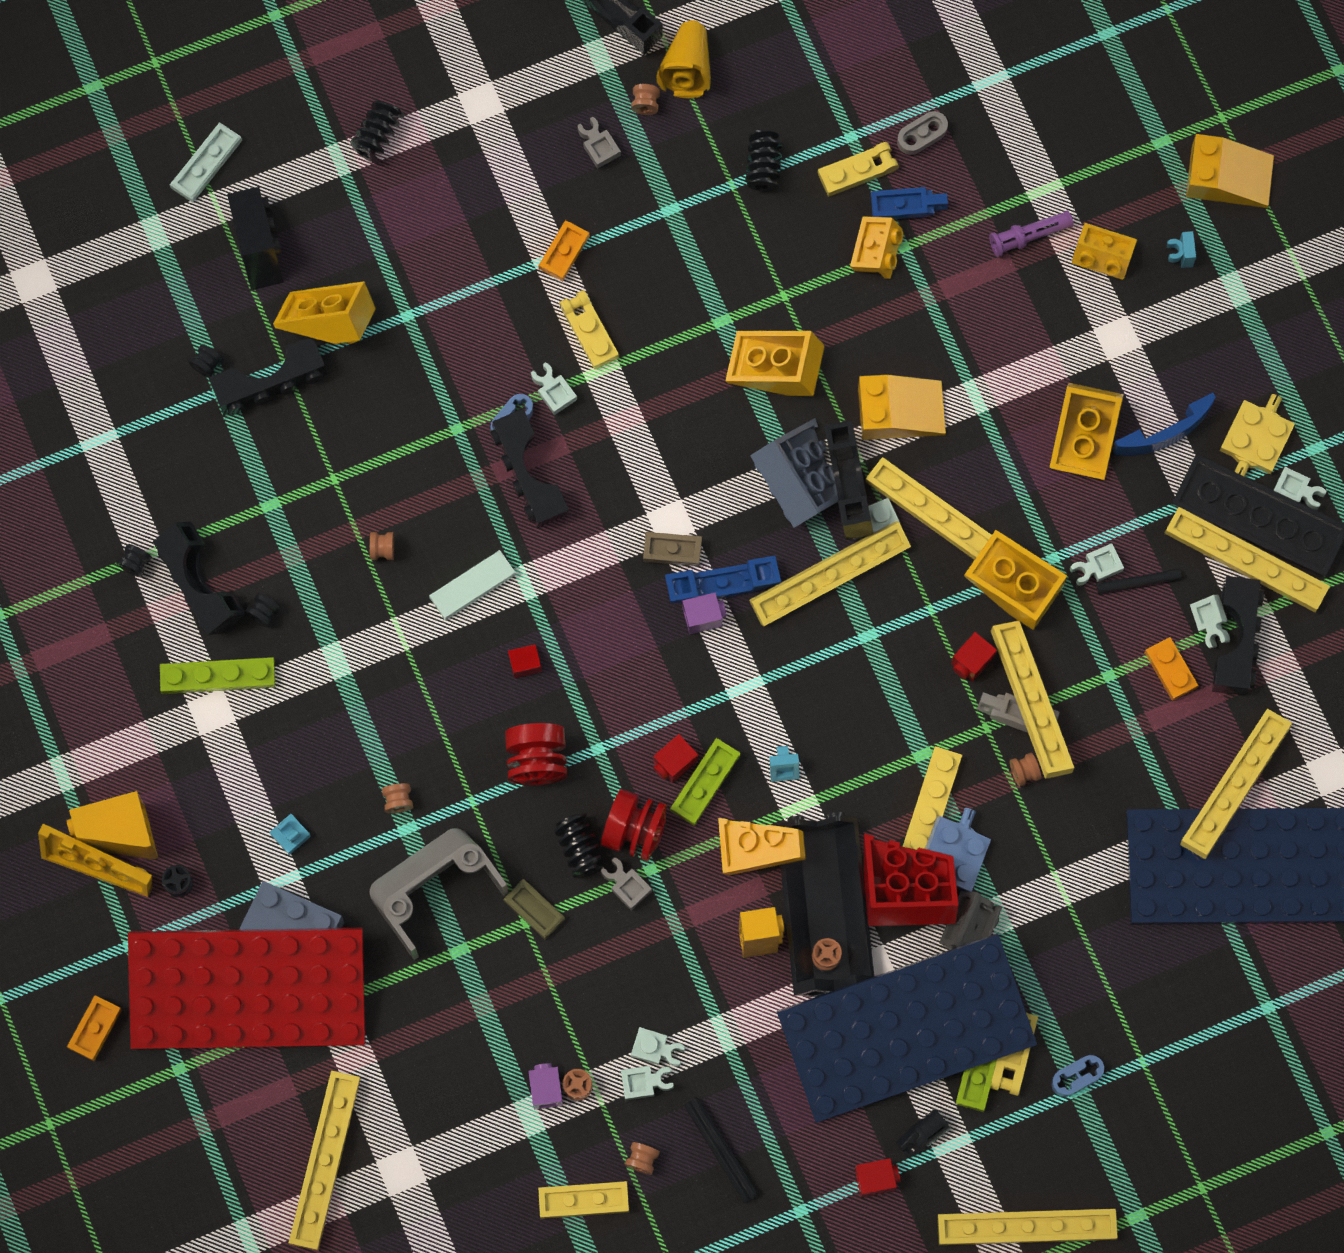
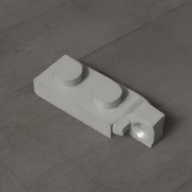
[977,692,1060,733]

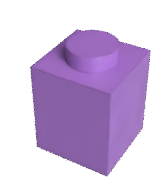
[682,593,726,635]
[529,1063,563,1110]

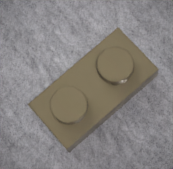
[643,532,702,566]

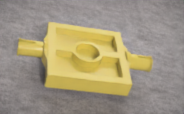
[1220,394,1295,477]

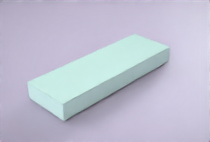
[170,122,242,203]
[429,550,516,621]

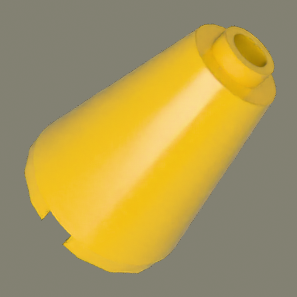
[656,20,711,99]

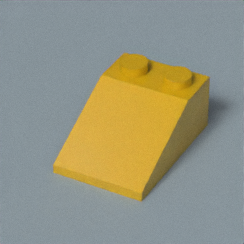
[1186,134,1274,208]
[273,282,376,344]
[726,331,824,396]
[858,375,946,440]
[1050,383,1124,480]
[964,530,1067,630]

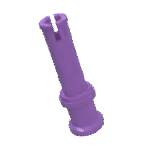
[989,210,1074,257]

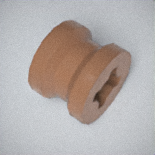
[631,84,660,115]
[370,532,394,560]
[1009,753,1041,787]
[382,783,413,813]
[812,938,842,971]
[563,1069,592,1101]
[625,1142,660,1175]

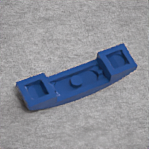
[1112,393,1216,456]
[665,556,781,603]

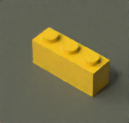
[739,907,784,958]

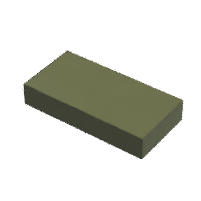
[503,879,565,940]

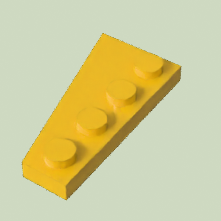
[38,824,153,897]

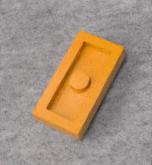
[538,220,590,282]
[1144,637,1198,701]
[67,995,122,1061]

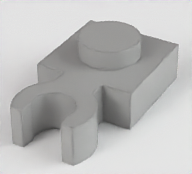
[578,117,621,169]
[601,858,652,910]

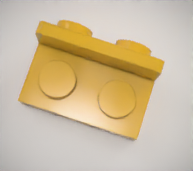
[850,216,903,279]
[1072,223,1137,279]

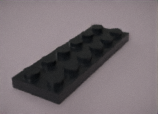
[1171,454,1344,578]

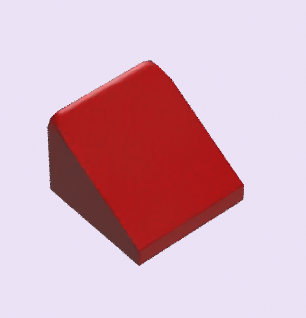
[508,644,542,678]

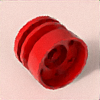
[505,723,568,786]
[601,789,667,862]

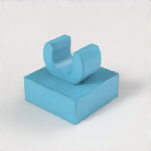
[1167,231,1196,268]
[769,746,800,782]
[269,814,311,855]

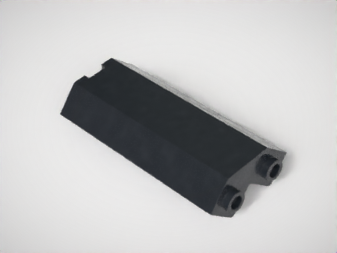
[776,812,874,997]

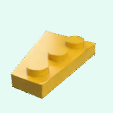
[718,818,805,876]

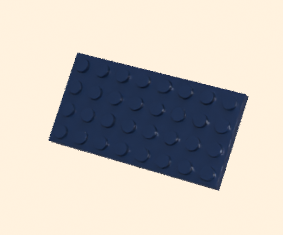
[1126,808,1344,925]
[777,933,1037,1123]

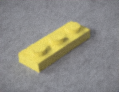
[538,1181,629,1219]

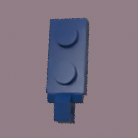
[871,187,948,219]

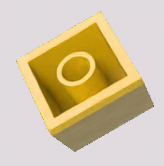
[67,791,158,860]

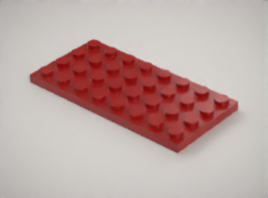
[128,928,366,1049]

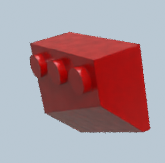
[864,834,958,926]

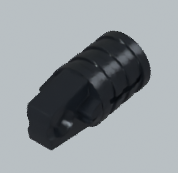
[896,1108,951,1158]

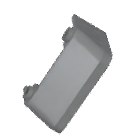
[370,828,509,960]

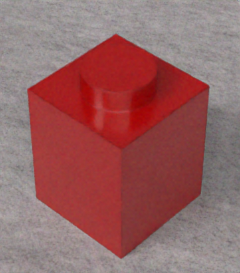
[951,632,997,682]
[653,734,698,784]
[854,1158,900,1198]

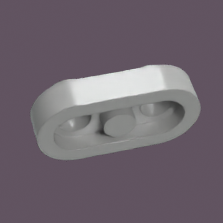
[897,111,948,155]

